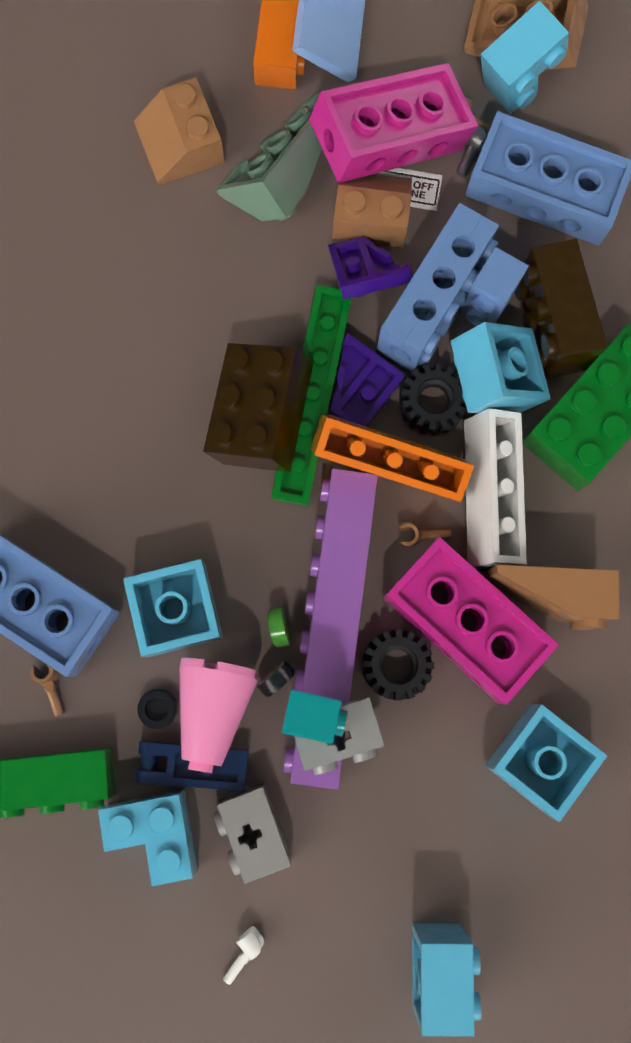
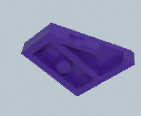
[328,236,413,300]
[331,333,405,427]

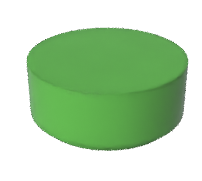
[267,607,291,648]

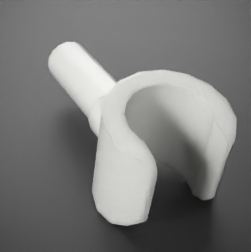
[223,926,264,985]

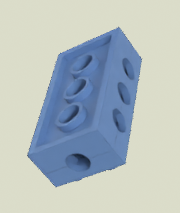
[465,111,631,246]
[376,202,499,373]
[0,533,121,677]

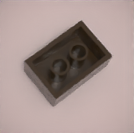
[515,238,608,379]
[203,343,313,472]

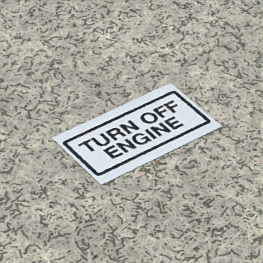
[376,168,442,211]

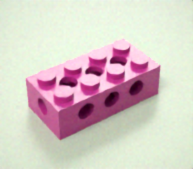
[309,63,479,183]
[383,537,559,705]

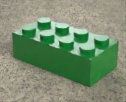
[522,324,631,491]

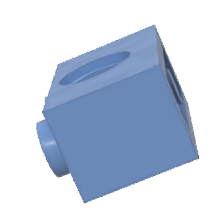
[460,247,529,326]

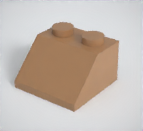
[134,77,225,186]
[332,174,412,248]

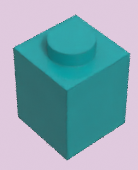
[281,689,348,745]

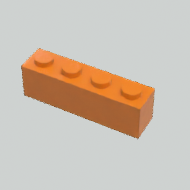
[253,0,306,90]
[310,412,474,502]

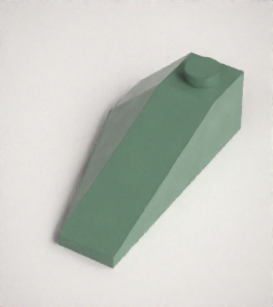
[216,93,322,221]

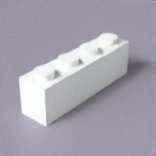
[464,408,527,570]

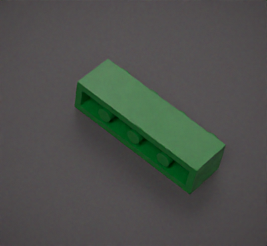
[0,747,116,818]

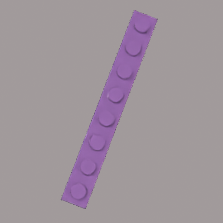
[284,469,378,790]

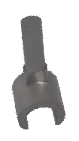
[456,126,486,177]

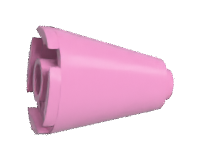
[179,658,259,773]

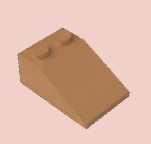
[464,0,588,70]
[483,565,619,630]

